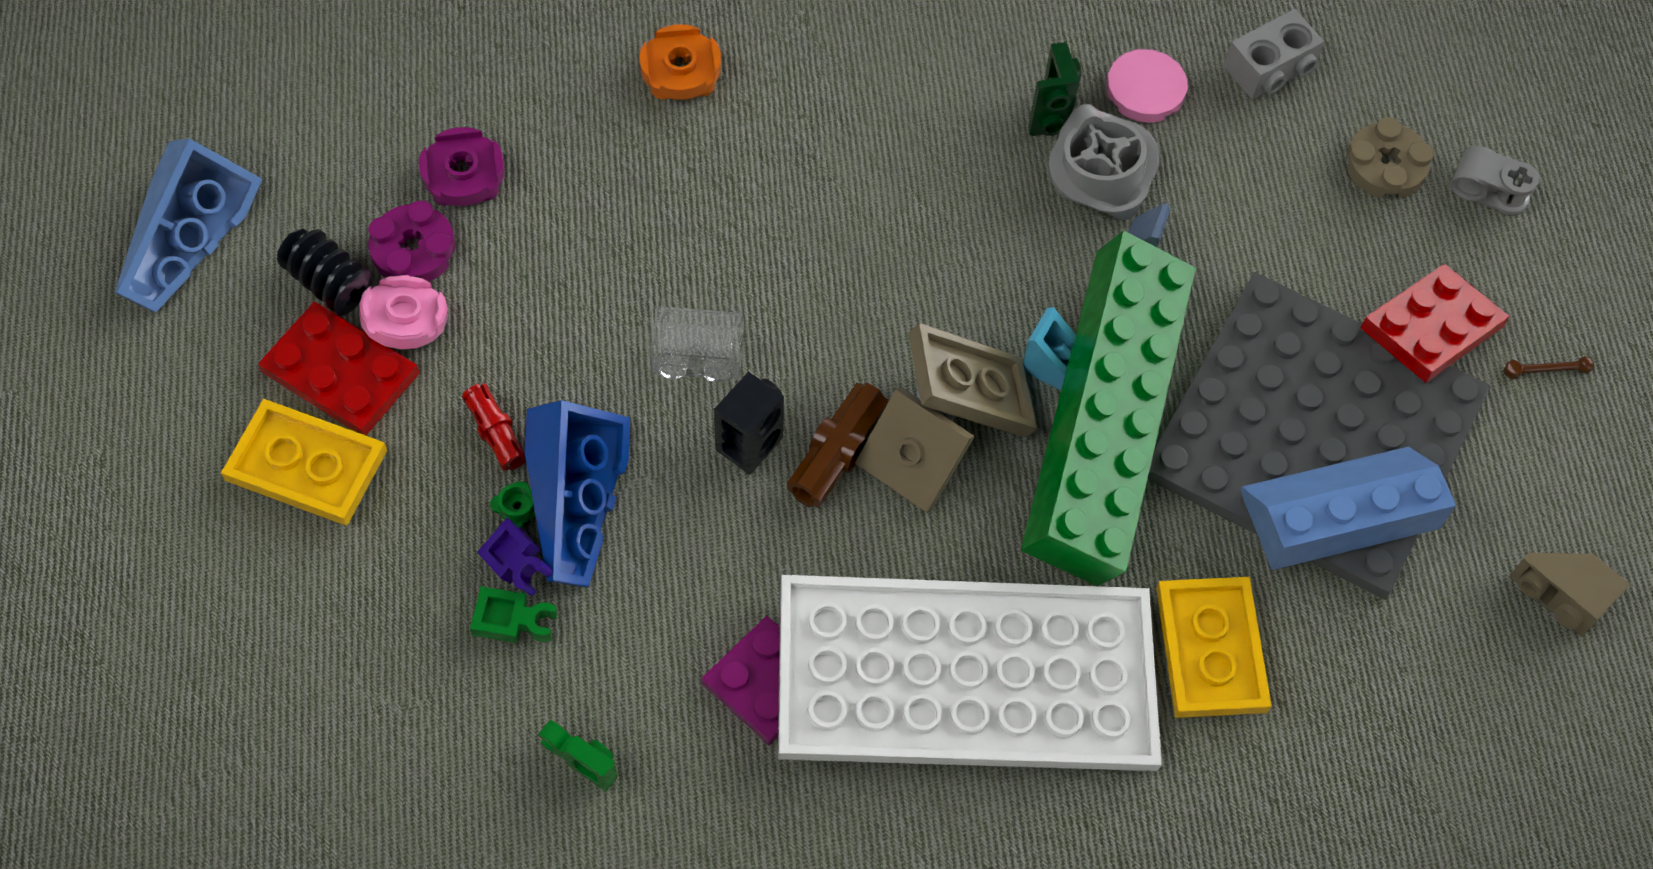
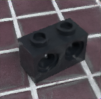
[714,371,784,475]

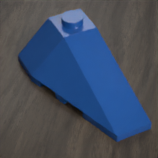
[525,400,630,587]

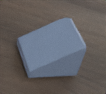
[1128,203,1171,247]

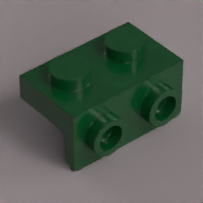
[1028,42,1081,136]

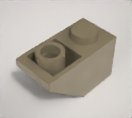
[1509,553,1630,637]

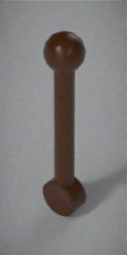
[1504,356,1594,379]

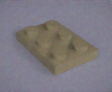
[908,323,1037,437]

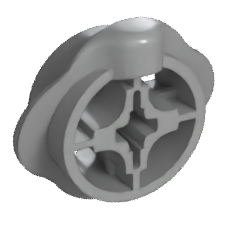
[1049,104,1160,221]

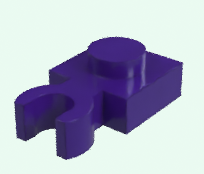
[477,518,552,596]

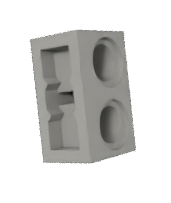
[1223,8,1324,100]

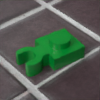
[470,586,558,643]
[538,720,617,792]

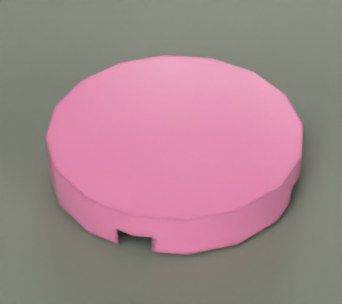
[1106,49,1188,123]
[359,275,448,349]

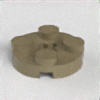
[1346,117,1433,198]

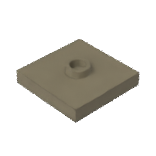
[855,387,975,513]

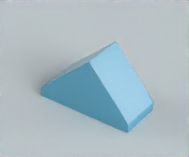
[1023,307,1076,390]

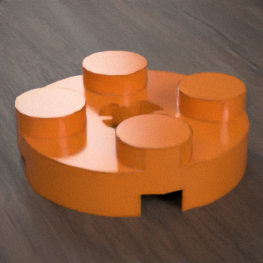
[640,24,721,100]

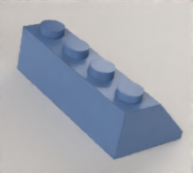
[1240,447,1456,570]

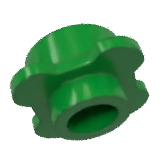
[490,481,536,529]

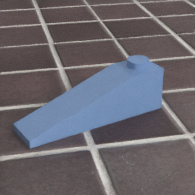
[114,138,263,312]

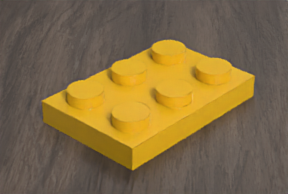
[221,398,387,526]
[1156,577,1272,718]

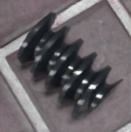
[276,229,373,316]

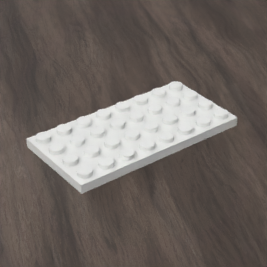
[778,575,1162,771]

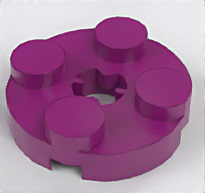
[419,127,505,206]
[368,201,456,282]

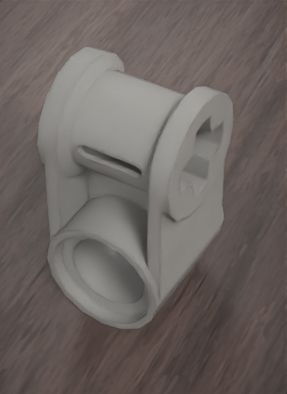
[1450,146,1539,215]

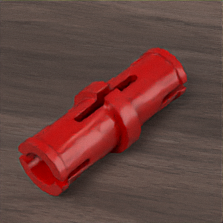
[462,383,526,471]

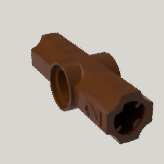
[787,383,889,508]

